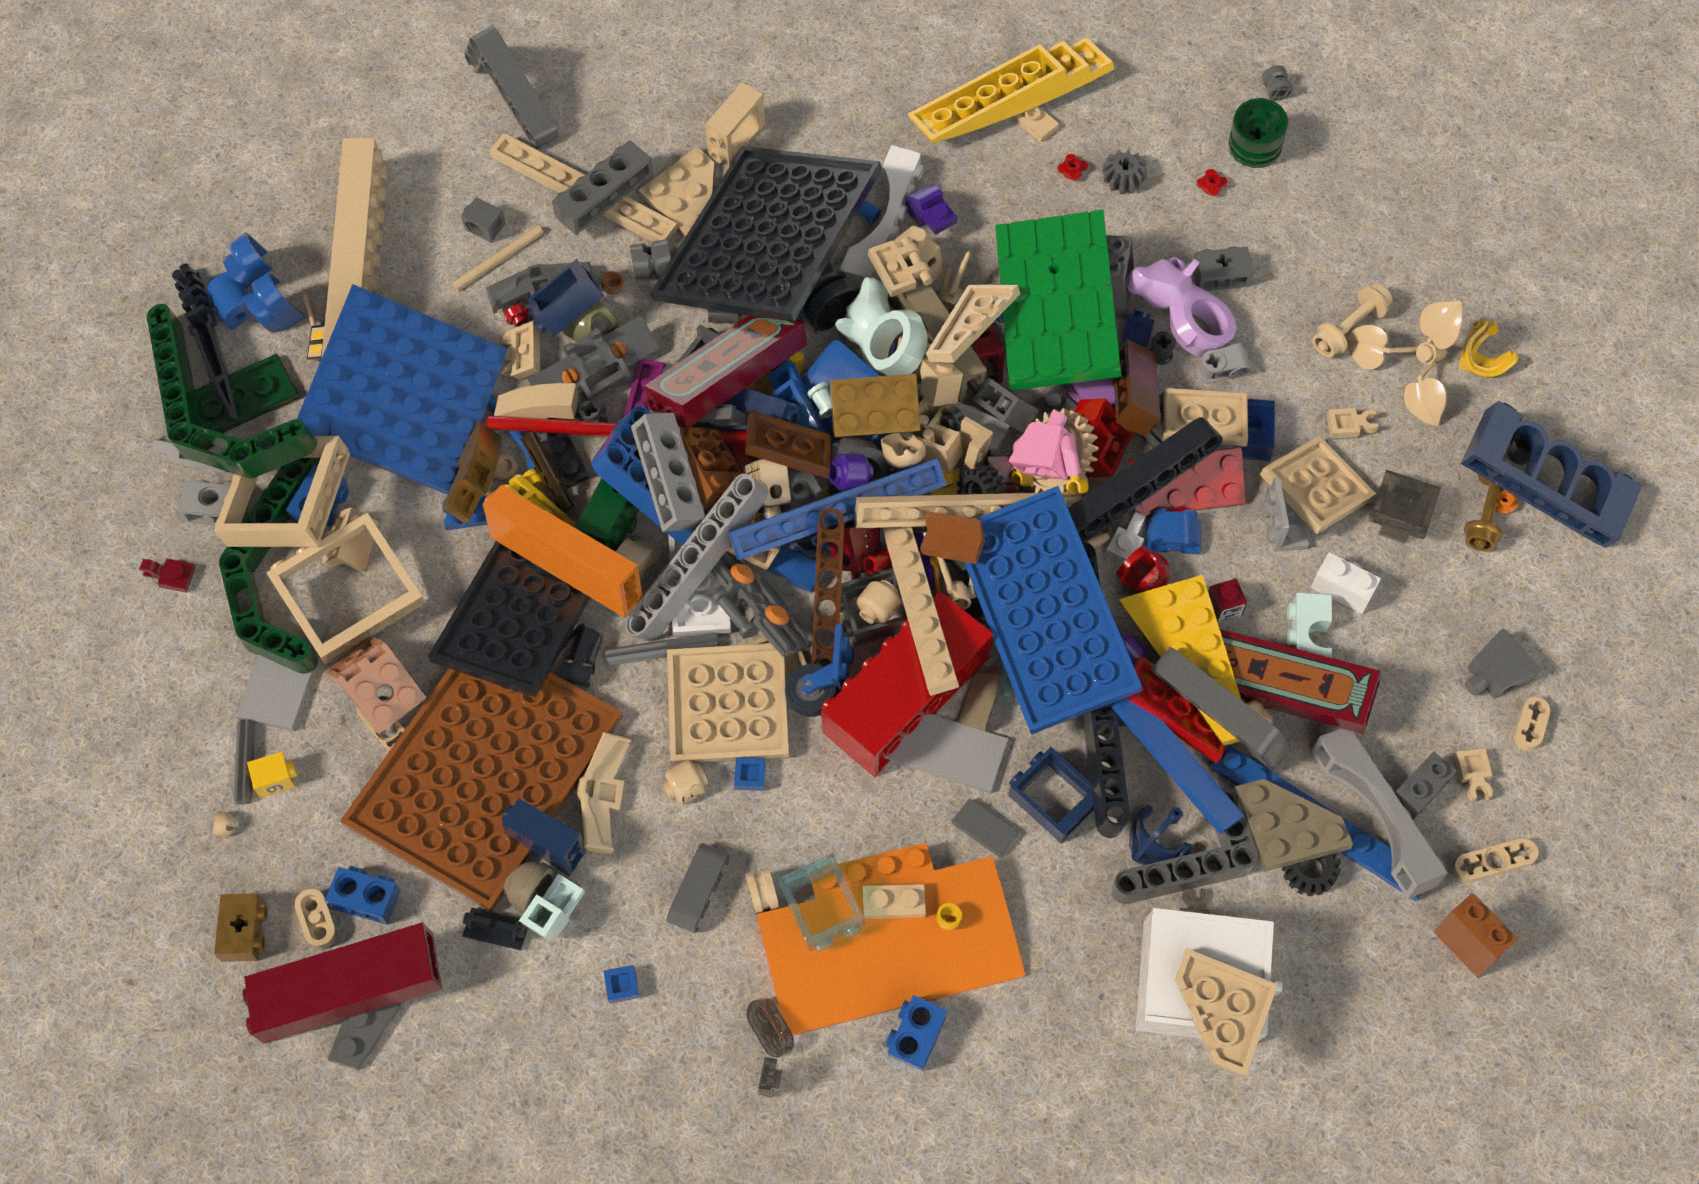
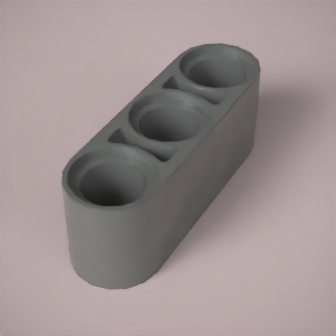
[666,843,730,933]

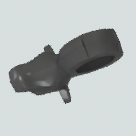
[780,436,889,513]

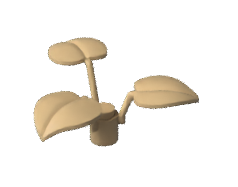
[1347,300,1464,426]

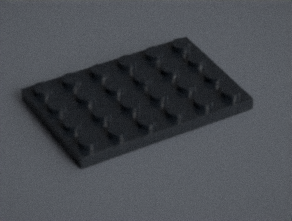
[428,541,591,698]

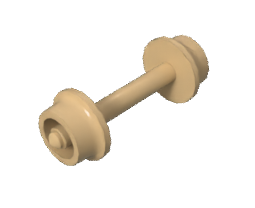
[1312,283,1393,358]

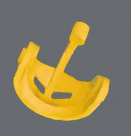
[1458,318,1519,377]

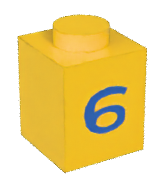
[247,751,298,798]

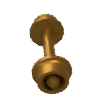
[1464,459,1514,552]

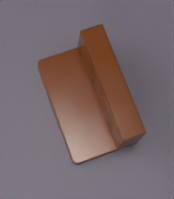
[920,511,985,564]

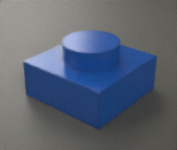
[734,758,766,791]
[603,965,640,1004]

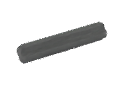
[234,719,255,805]

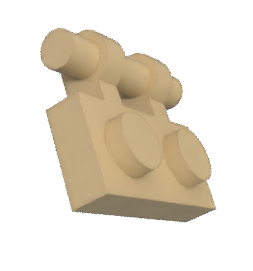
[868,237,933,297]

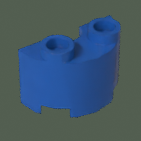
[1146,508,1201,555]

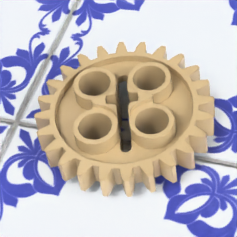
[1027,408,1098,493]

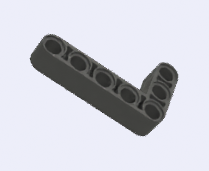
[464,25,559,149]
[1151,647,1291,772]
[1111,787,1258,904]

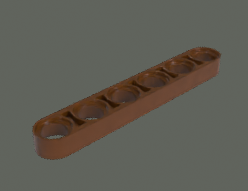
[811,508,844,664]

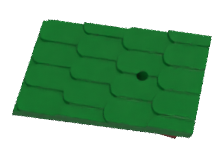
[995,209,1122,391]

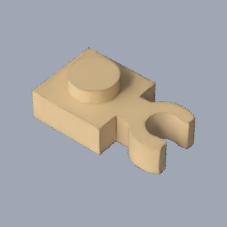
[1326,408,1379,439]
[1454,748,1493,802]

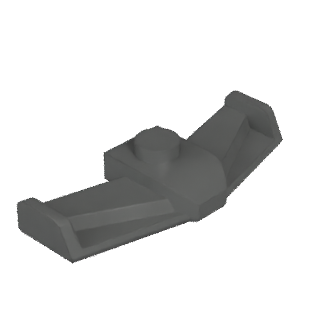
[486,262,597,314]

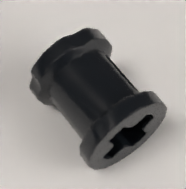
[1150,331,1176,365]

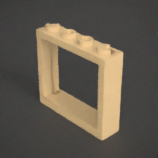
[214,436,350,547]
[266,512,425,665]

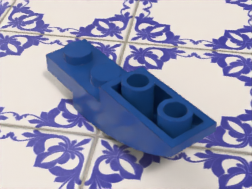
[768,360,834,445]

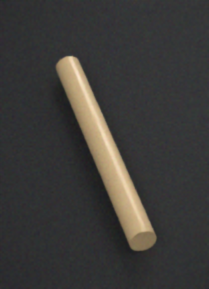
[452,225,544,292]

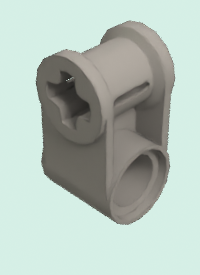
[1196,343,1252,383]

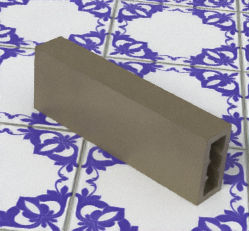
[879,259,987,405]

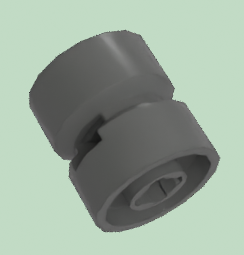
[630,239,671,280]

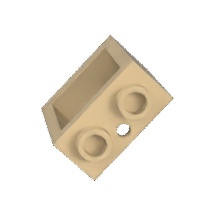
[705,82,765,166]

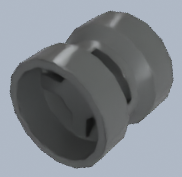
[1261,65,1294,101]

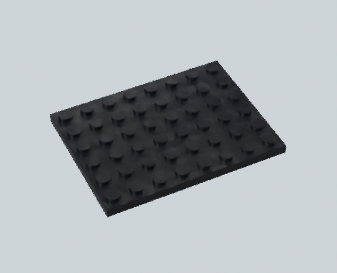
[650,146,882,322]

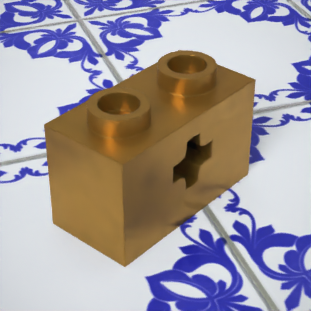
[214,893,268,962]

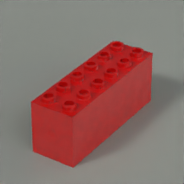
[821,591,993,778]

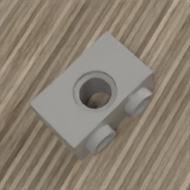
[177,480,231,525]

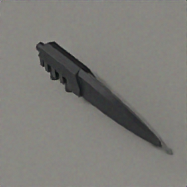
[172,263,238,420]

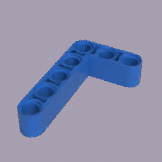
[592,406,716,546]

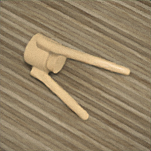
[938,252,993,312]
[937,557,976,610]

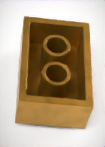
[829,374,920,437]

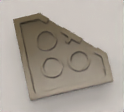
[1235,779,1353,872]

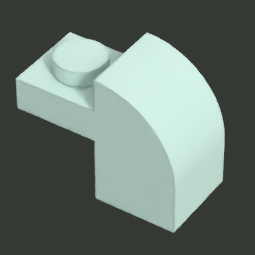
[519,874,585,941]

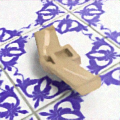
[577,732,632,855]

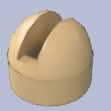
[213,811,237,836]

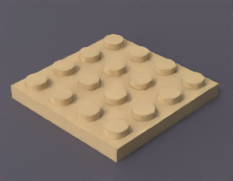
[667,643,789,764]

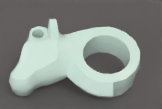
[835,277,928,376]

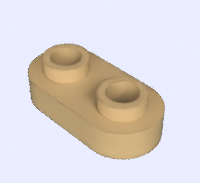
[295,889,337,949]

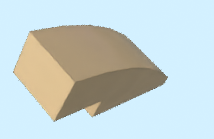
[494,383,579,419]

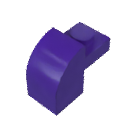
[905,184,958,235]

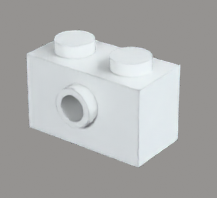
[1311,552,1381,614]

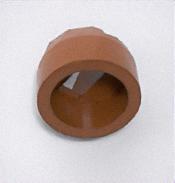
[601,271,624,295]

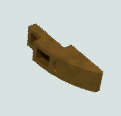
[442,421,501,523]

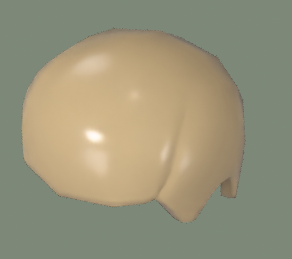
[881,432,926,469]

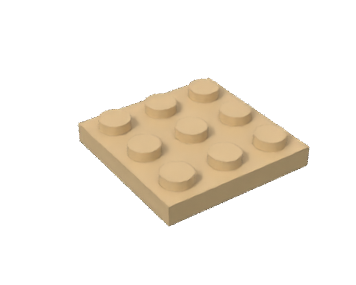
[1260,436,1376,534]

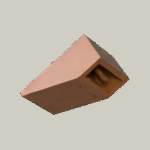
[679,426,751,516]

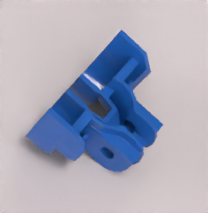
[207,232,306,332]

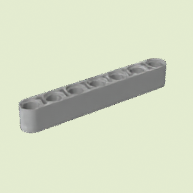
[625,474,768,641]

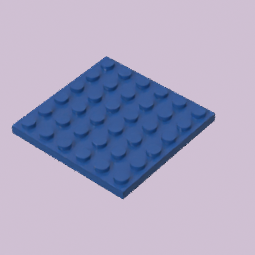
[297,284,508,495]

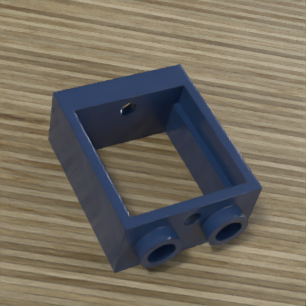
[527,259,604,337]
[1008,747,1094,843]

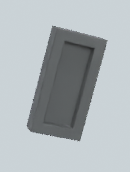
[951,798,1018,858]

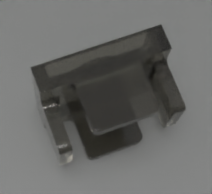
[1368,469,1441,544]

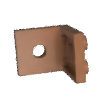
[324,636,426,734]

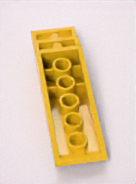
[908,37,1114,144]

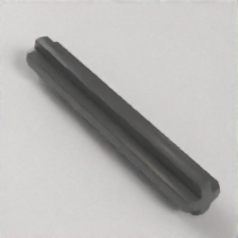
[605,633,720,666]

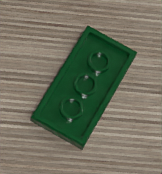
[195,353,300,433]

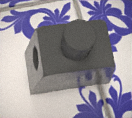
[1465,628,1541,699]

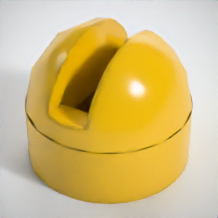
[936,903,962,931]

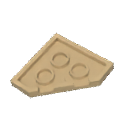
[638,147,715,237]
[1174,948,1278,1077]

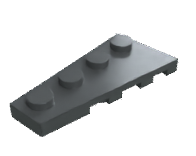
[327,1001,404,1071]

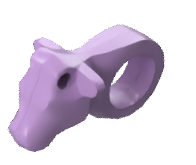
[1125,257,1236,357]

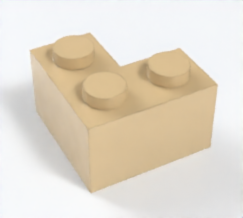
[899,397,963,474]

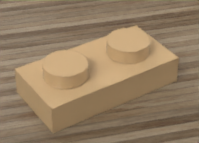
[863,884,926,919]

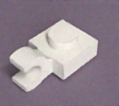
[1106,512,1146,561]

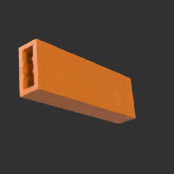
[483,485,642,618]

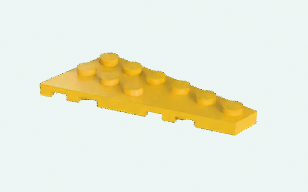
[1119,575,1242,746]

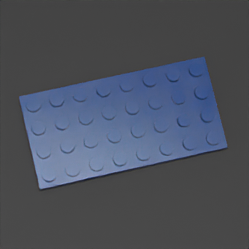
[964,486,1143,735]

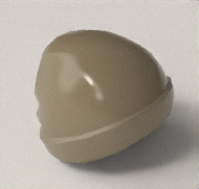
[503,861,554,914]

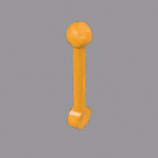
[930,556,941,595]

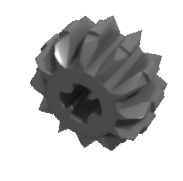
[1102,149,1147,194]

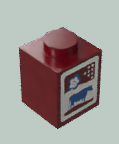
[1208,578,1247,623]

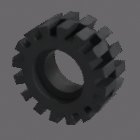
[957,465,1007,495]
[1282,853,1341,896]

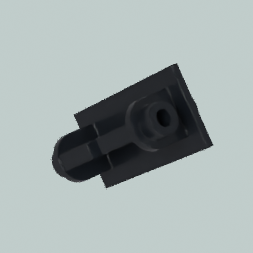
[462,907,528,951]

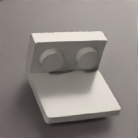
[1261,478,1309,552]

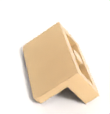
[959,417,993,480]
[322,507,378,571]

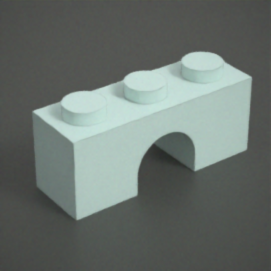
[1287,593,1332,658]

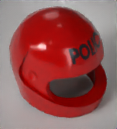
[1116,546,1170,594]

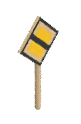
[302,294,325,360]

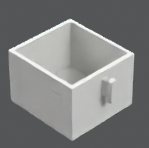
[1136,908,1283,1041]

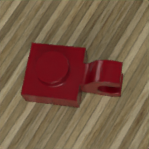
[139,558,196,593]

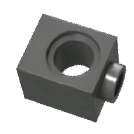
[461,197,506,243]

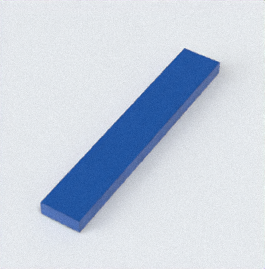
[1109,693,1244,835]

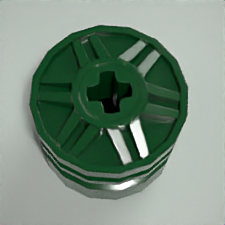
[1228,98,1288,168]

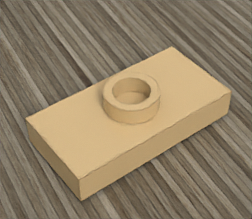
[1011,106,1059,142]

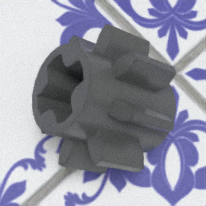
[575,398,608,423]

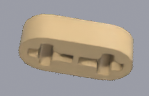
[1514,696,1550,751]

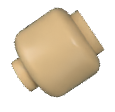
[857,580,900,624]

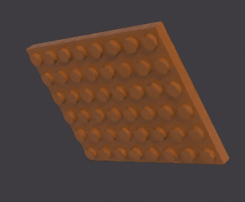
[340,669,623,912]

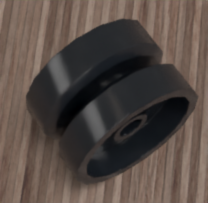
[803,261,860,331]

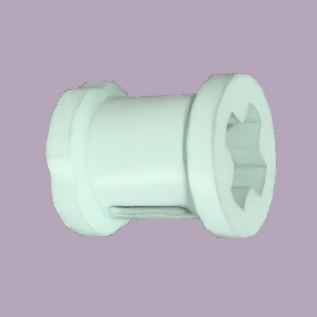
[807,382,832,419]

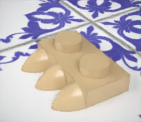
[500,321,540,380]

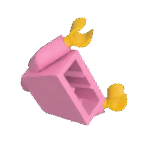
[1009,411,1089,494]

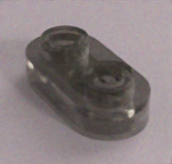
[747,998,794,1058]

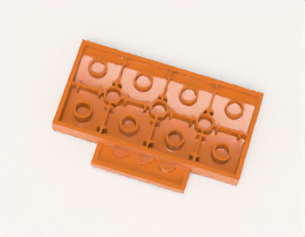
[757,842,1026,1037]

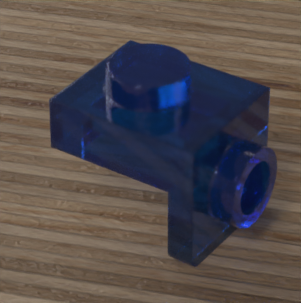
[1120,310,1154,349]

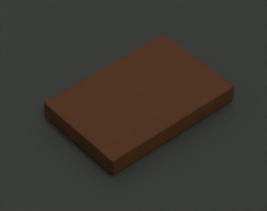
[745,411,831,478]

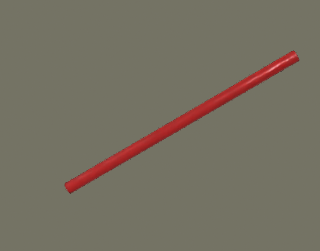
[487,415,747,445]

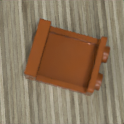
[1434,893,1517,978]

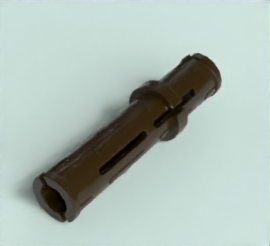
[520,431,576,512]

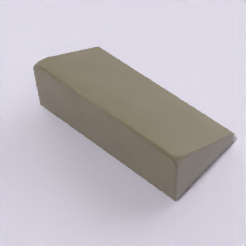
[958,673,1003,731]

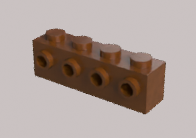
[1114,339,1161,437]

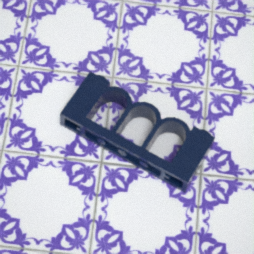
[1461,400,1642,548]

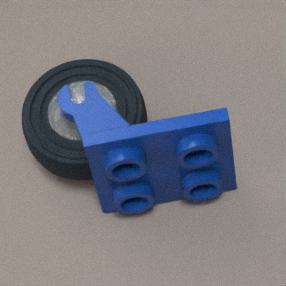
[785,625,854,717]

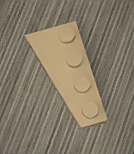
[926,285,1020,363]

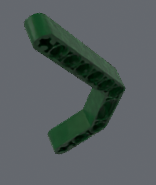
[147,304,317,479]
[219,457,321,674]

